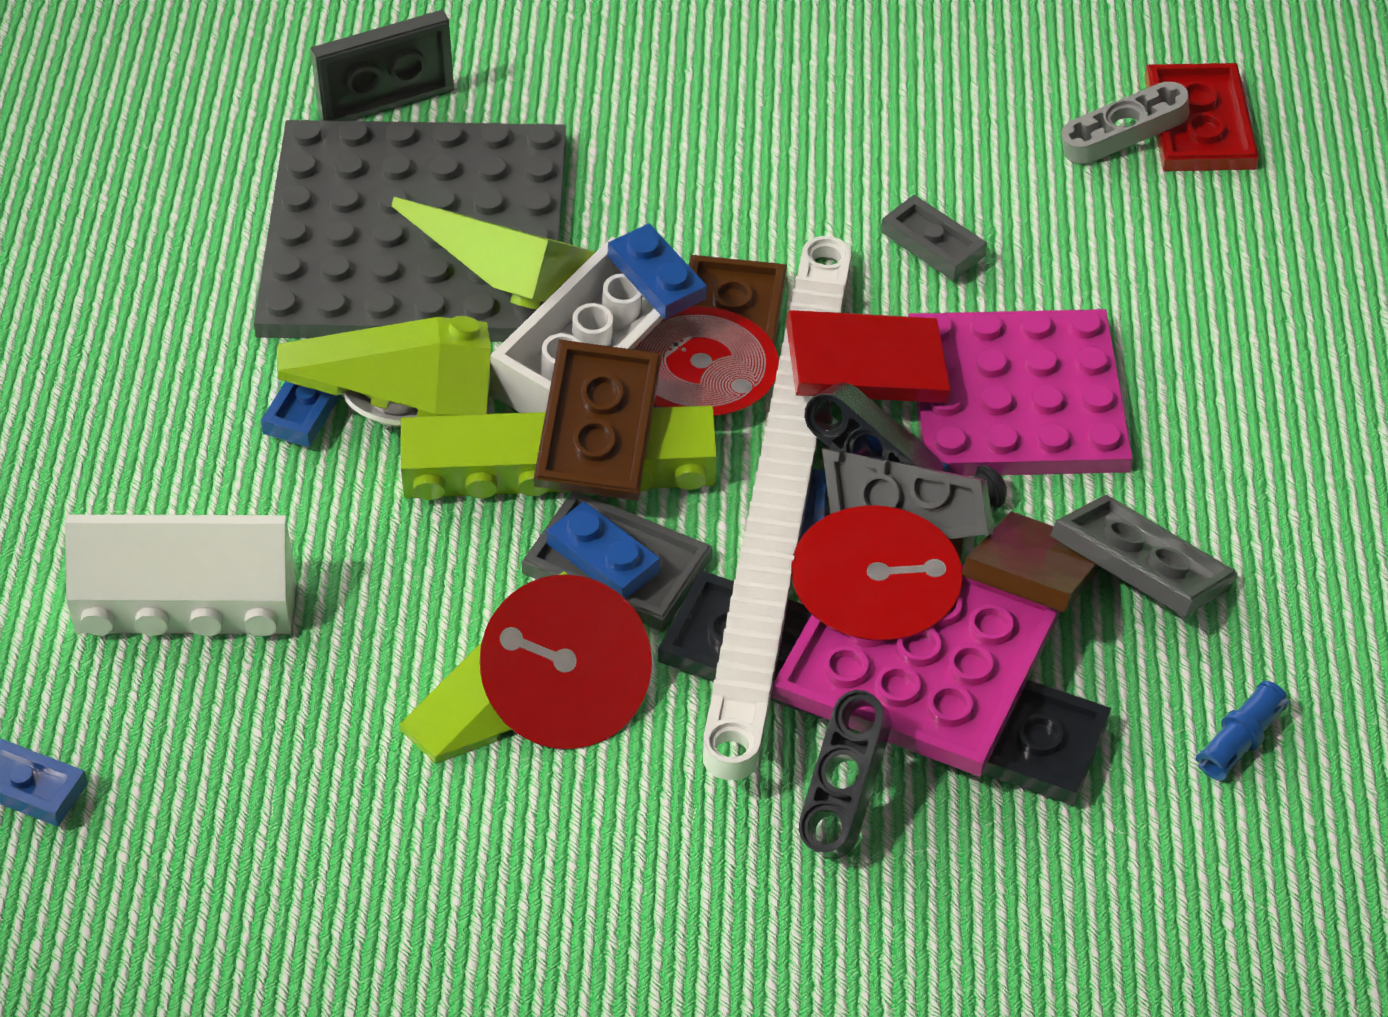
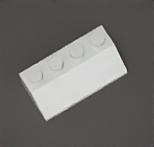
[490,237,663,413]
[65,514,297,636]

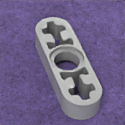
[1061,82,1190,164]

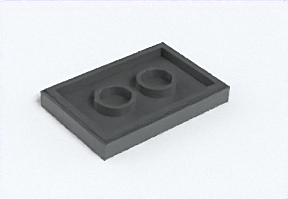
[310,9,454,121]
[521,492,712,632]
[1050,495,1238,617]

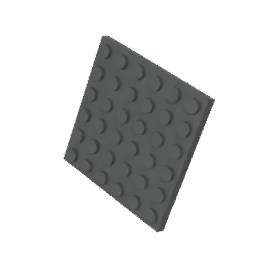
[254,120,566,342]

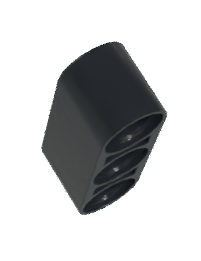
[804,382,945,472]
[798,690,891,859]

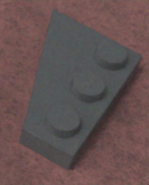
[822,449,994,539]

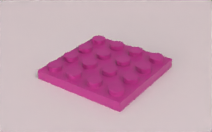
[908,309,1132,476]
[772,565,1060,777]

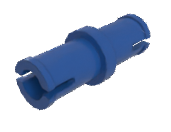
[1195,681,1290,781]

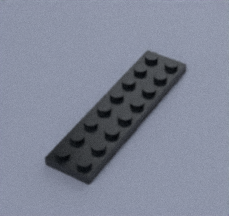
[658,570,1111,805]

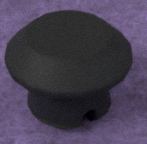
[974,465,1007,508]

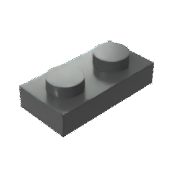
[881,195,987,281]

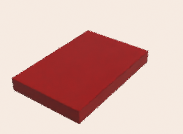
[1144,63,1259,171]
[786,310,951,403]

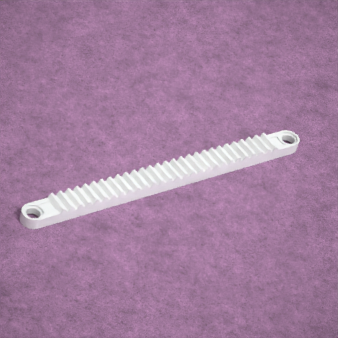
[703,236,851,780]

